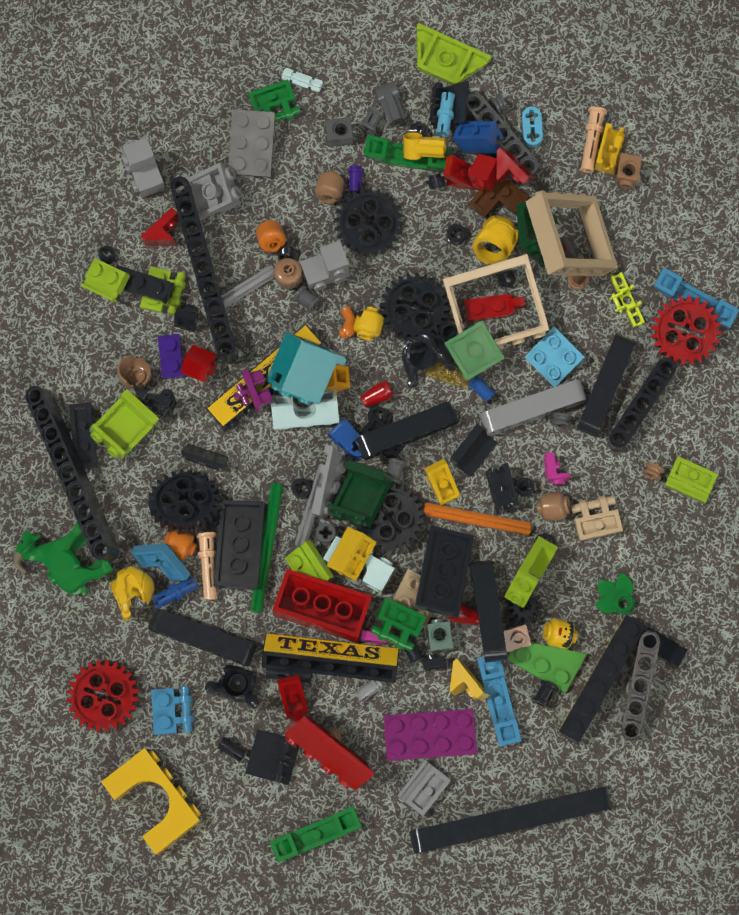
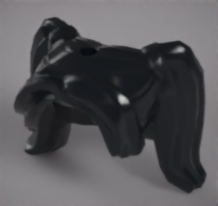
[402,334,458,389]
[205,665,259,709]

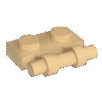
[570,495,623,542]

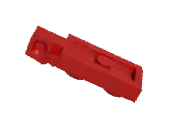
[464,294,525,323]

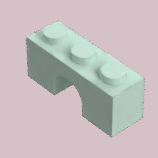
[271,389,339,430]
[323,536,395,594]

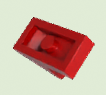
[497,147,535,184]
[443,155,478,190]
[140,207,179,246]
[277,674,309,719]

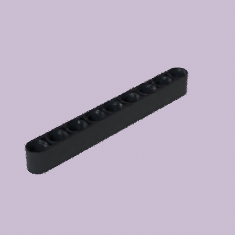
[170,176,237,362]
[25,386,119,562]
[409,786,611,854]

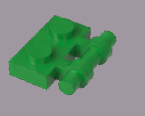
[248,79,301,123]
[370,597,426,652]

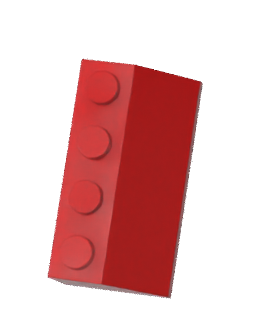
[272,569,372,643]
[283,709,375,790]

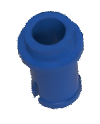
[468,375,496,403]

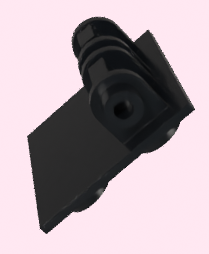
[429,81,470,129]
[133,385,177,419]
[245,730,300,786]

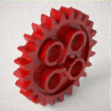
[651,295,722,366]
[66,659,140,733]

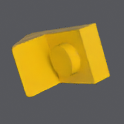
[424,458,460,506]
[450,658,490,701]

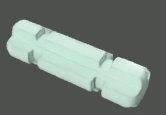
[282,68,323,92]

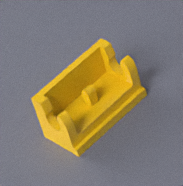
[594,123,625,175]
[327,527,377,581]

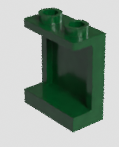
[516,200,558,267]
[326,460,393,528]

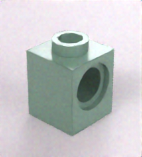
[427,619,453,653]

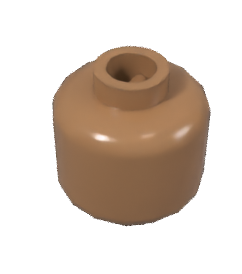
[315,171,345,204]
[274,258,303,289]
[537,491,571,522]

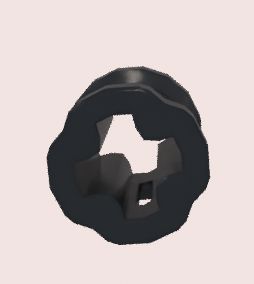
[531,680,559,709]

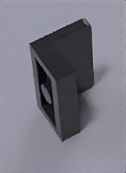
[450,424,496,477]

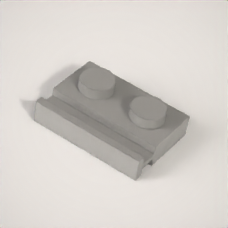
[397,760,451,816]

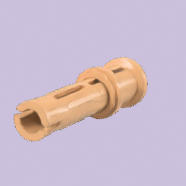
[580,106,607,173]
[196,532,218,601]

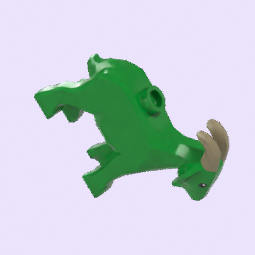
[13,522,114,596]

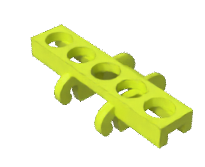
[609,272,645,328]

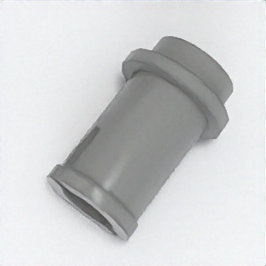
[354,680,384,703]

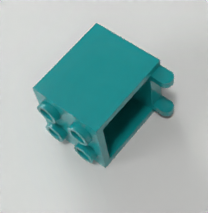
[266,331,346,405]

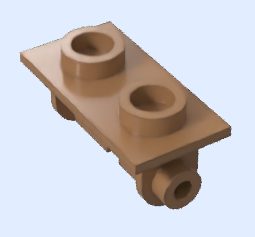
[503,624,531,652]

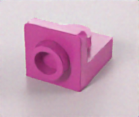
[543,452,570,486]
[361,627,394,646]

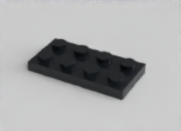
[213,500,266,590]
[414,525,474,618]

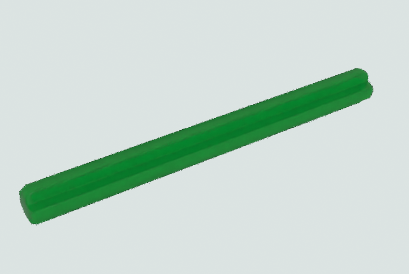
[250,483,283,613]

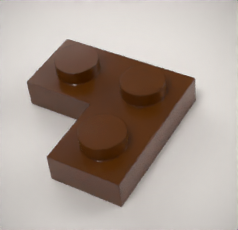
[468,180,529,219]

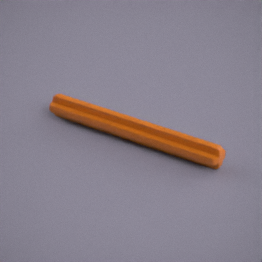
[423,503,532,536]

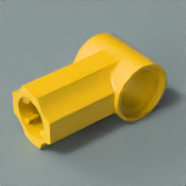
[403,132,446,160]

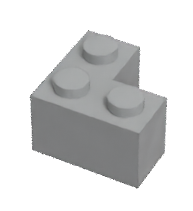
[121,137,165,198]
[300,241,350,291]

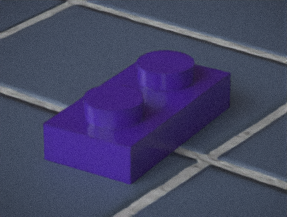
[158,334,184,380]

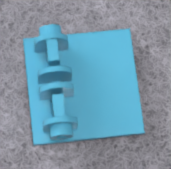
[525,326,585,387]

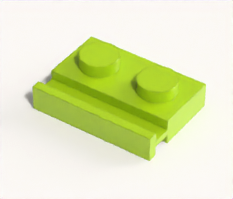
[80,258,130,303]
[664,456,718,504]
[285,540,334,581]

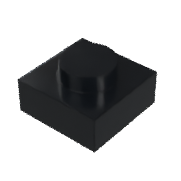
[422,654,446,672]

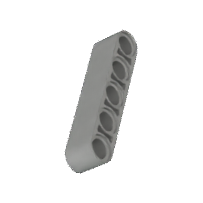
[479,379,587,436]

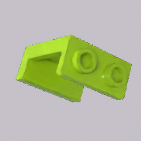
[89,389,159,461]
[504,536,558,607]

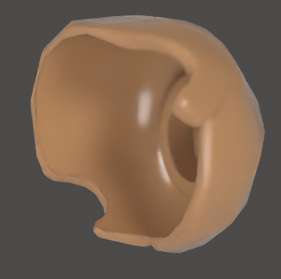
[117,355,152,389]

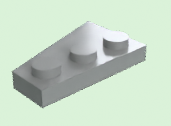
[311,445,347,521]

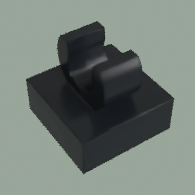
[174,304,198,333]

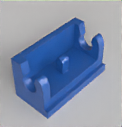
[452,121,503,153]

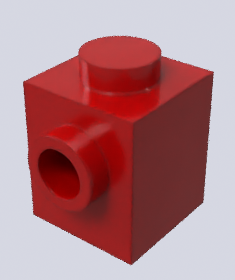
[468,153,497,191]
[181,345,217,383]

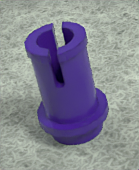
[347,165,364,193]

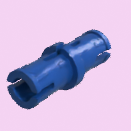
[152,577,198,609]

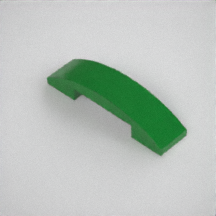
[364,135,452,171]
[269,806,362,863]

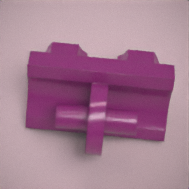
[233,369,273,412]

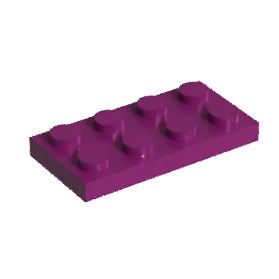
[383,709,477,761]

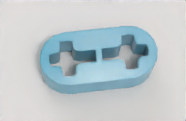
[522,106,543,148]

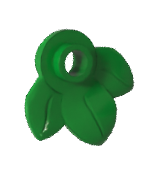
[595,573,635,615]

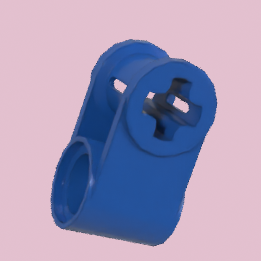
[328,419,363,460]

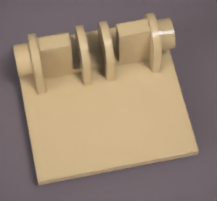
[393,569,433,628]

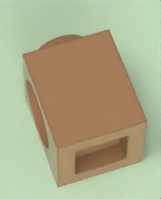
[615,153,642,189]

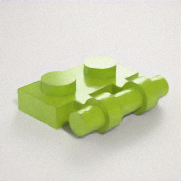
[140,266,186,316]

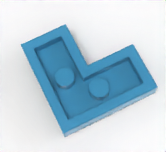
[130,543,190,581]

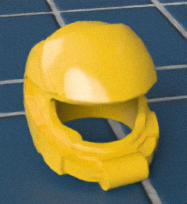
[472,215,519,265]
[109,566,155,622]

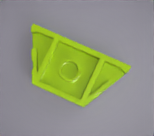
[417,23,492,85]

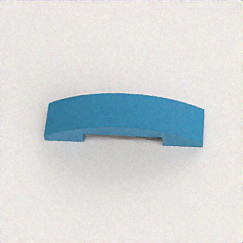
[653,267,739,329]
[477,657,521,747]

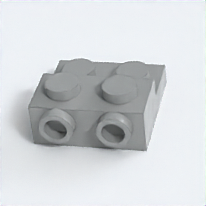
[187,163,242,220]

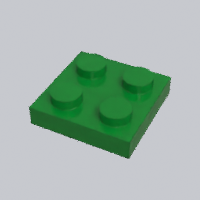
[445,321,504,381]

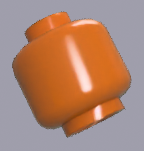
[256,220,286,253]
[163,529,197,561]

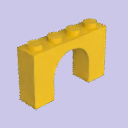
[101,748,201,855]

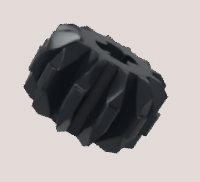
[505,592,543,626]

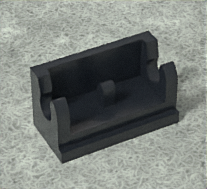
[485,463,519,514]

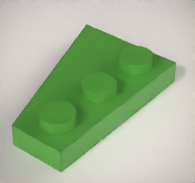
[507,643,587,693]

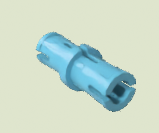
[436,92,455,137]

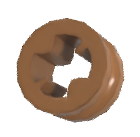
[642,462,665,481]

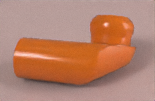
[339,306,356,339]

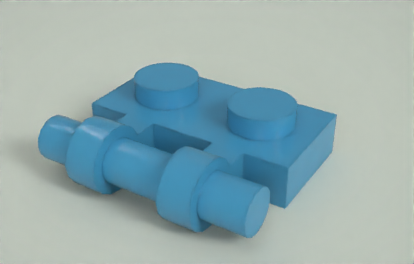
[151,687,194,735]

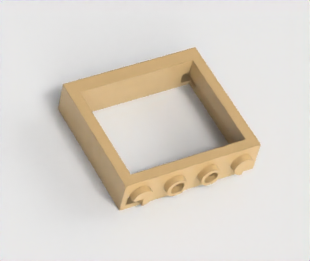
[525,191,618,276]
[443,254,549,349]

